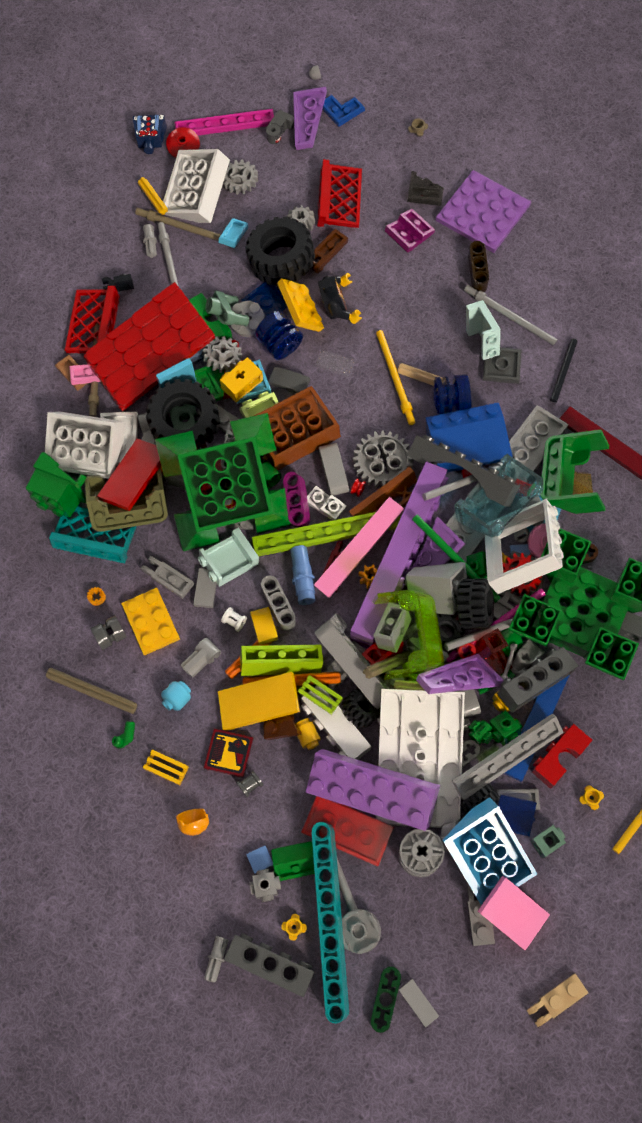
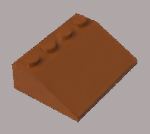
[254,386,341,470]

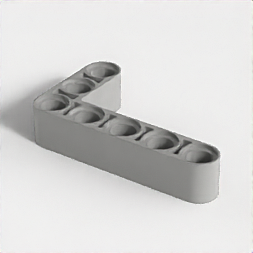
[315,613,390,709]

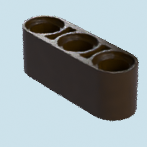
[468,241,489,292]

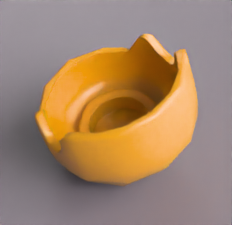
[176,809,209,836]

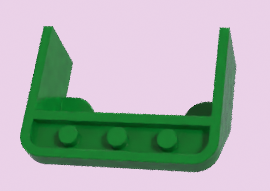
[540,430,609,514]

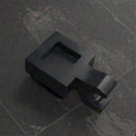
[102,274,134,292]

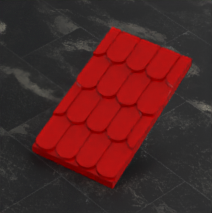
[84,282,215,412]

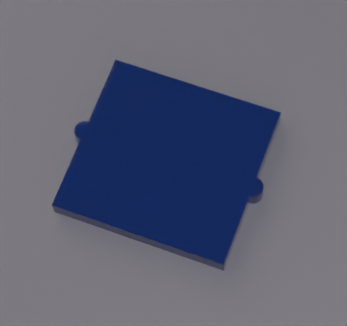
[498,794,537,837]

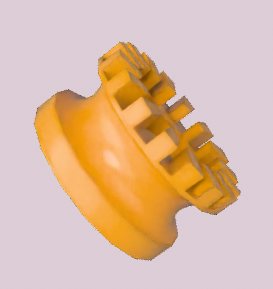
[87,587,106,606]

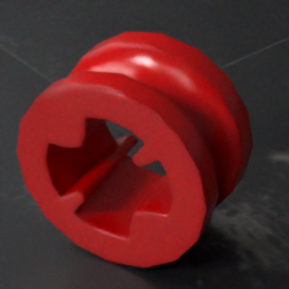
[350,478,366,497]
[457,642,476,659]

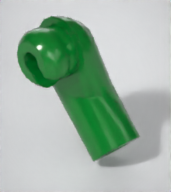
[112,722,135,749]

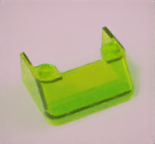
[373,590,444,680]

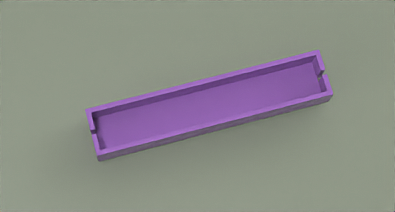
[350,462,449,649]

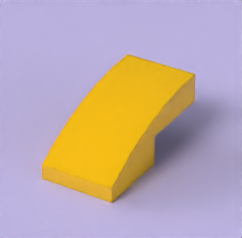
[250,607,278,645]

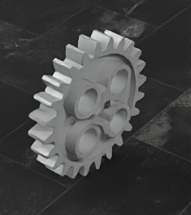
[353,430,414,488]

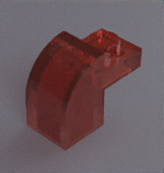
[475,628,513,676]

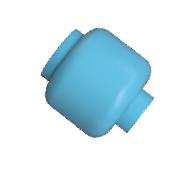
[161,681,191,711]

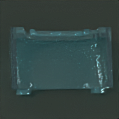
[454,454,543,537]

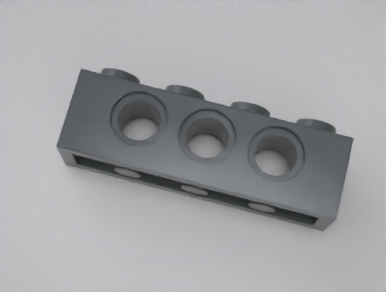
[497,647,579,713]
[224,933,314,997]

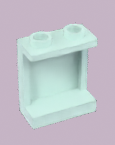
[466,300,500,360]
[198,527,259,587]

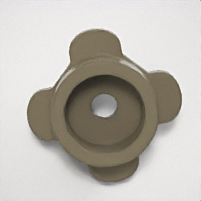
[408,118,428,136]

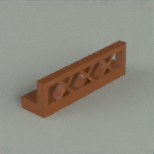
[349,466,418,517]

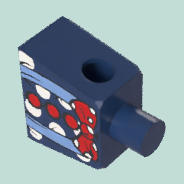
[133,115,167,154]

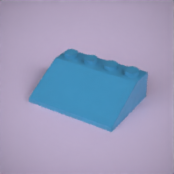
[442,797,537,905]

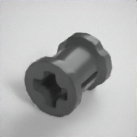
[236,770,263,797]

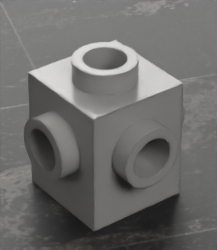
[249,869,281,902]

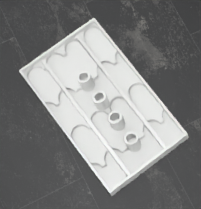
[376,689,465,828]

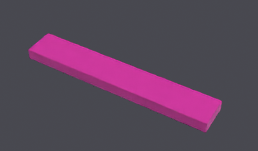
[175,109,274,135]

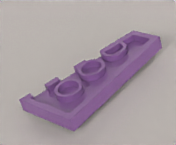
[293,87,327,150]
[416,654,504,694]

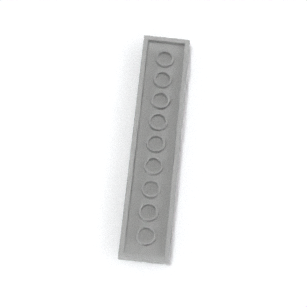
[446,405,568,562]

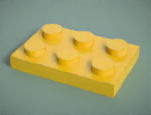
[277,278,324,332]
[121,588,180,656]

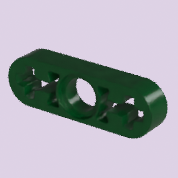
[371,967,401,1033]

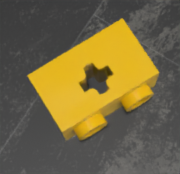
[220,357,263,403]

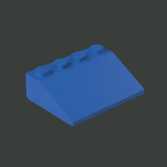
[426,403,513,473]

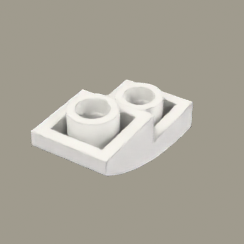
[307,486,346,520]

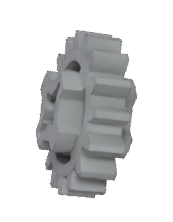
[223,159,258,195]
[202,336,242,373]

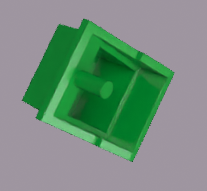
[25,452,87,518]

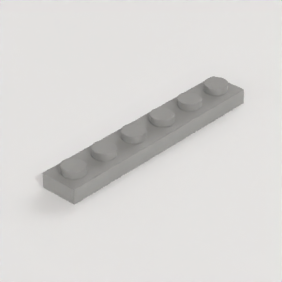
[452,714,564,800]

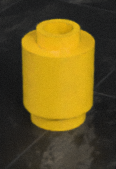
[296,718,321,750]

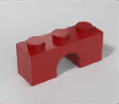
[532,724,593,789]

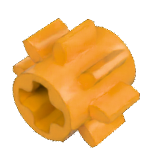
[359,564,377,589]

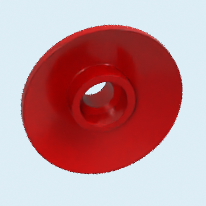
[166,127,200,158]

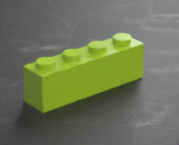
[240,645,323,676]

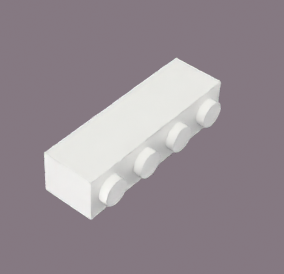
[301,686,371,760]

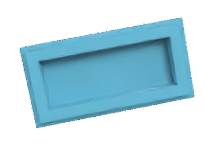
[219,218,248,248]

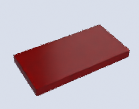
[97,439,161,511]
[301,796,394,866]

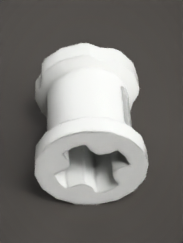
[221,607,247,632]

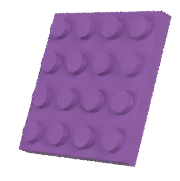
[436,170,531,253]

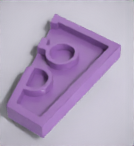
[411,516,466,570]

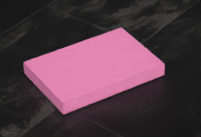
[477,876,550,950]

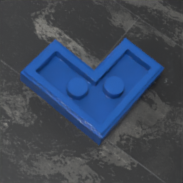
[322,95,365,127]

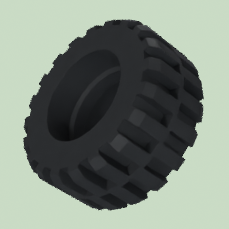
[245,217,315,286]
[146,379,220,449]

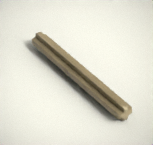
[46,668,138,714]

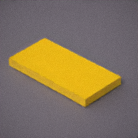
[218,672,300,731]

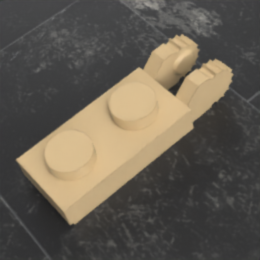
[527,974,588,1027]

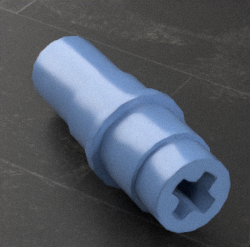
[290,545,316,605]

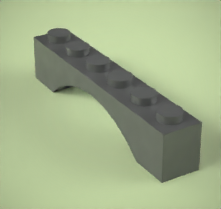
[407,434,520,507]

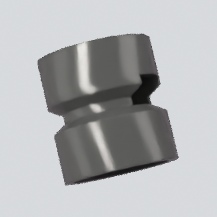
[90,615,127,650]

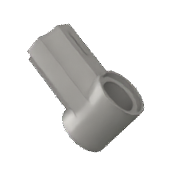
[180,638,221,678]

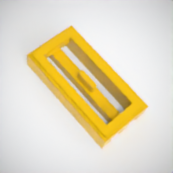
[143,750,189,786]

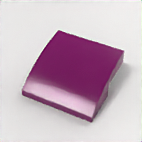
[385,208,435,253]

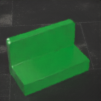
[271,841,315,881]

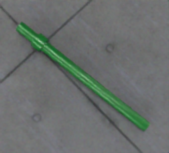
[412,514,501,603]

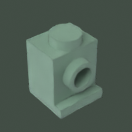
[530,825,566,859]

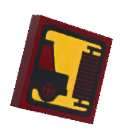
[204,729,254,778]

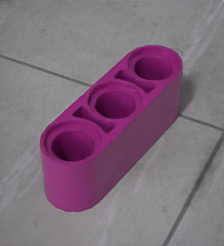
[283,472,310,527]

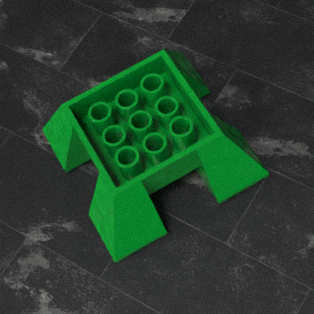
[155,413,293,551]
[509,528,642,681]

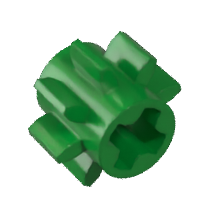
[468,720,493,745]

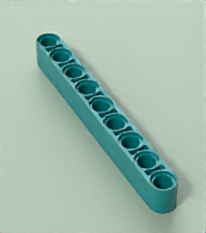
[312,822,349,1024]

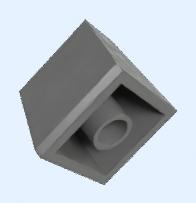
[405,562,467,615]

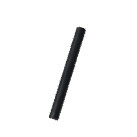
[550,338,578,403]

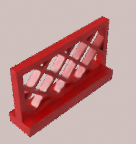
[317,159,362,228]
[65,286,120,353]

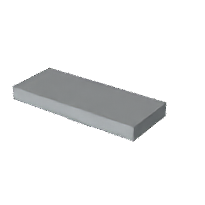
[399,979,439,1028]

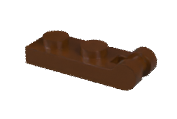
[312,229,348,274]

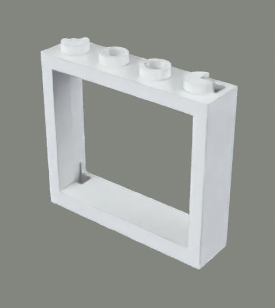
[484,499,564,594]

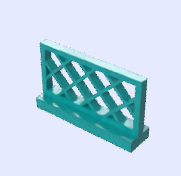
[49,507,137,564]

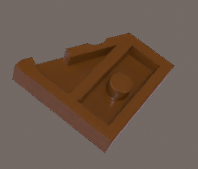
[263,714,302,740]

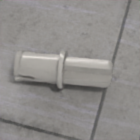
[143,224,157,258]
[204,936,229,982]

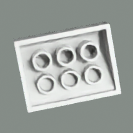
[163,149,230,223]
[45,412,125,479]

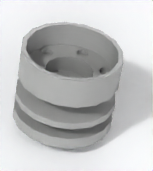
[398,829,445,878]

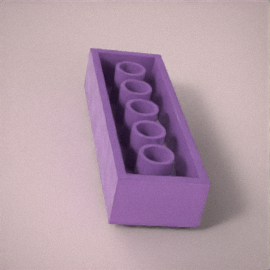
[306,749,440,831]

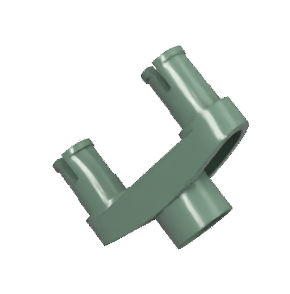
[205,291,249,326]

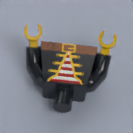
[318,273,362,324]

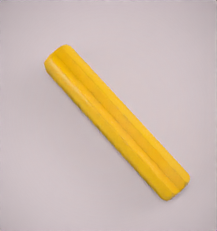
[138,177,168,215]

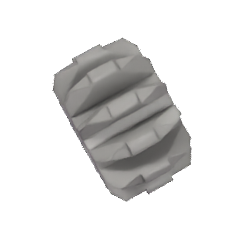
[287,205,315,231]

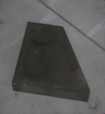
[407,171,444,206]

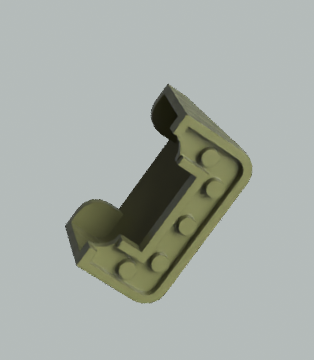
[85,467,168,532]

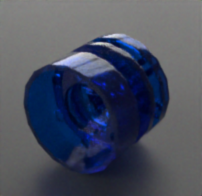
[255,311,303,360]
[433,374,471,415]

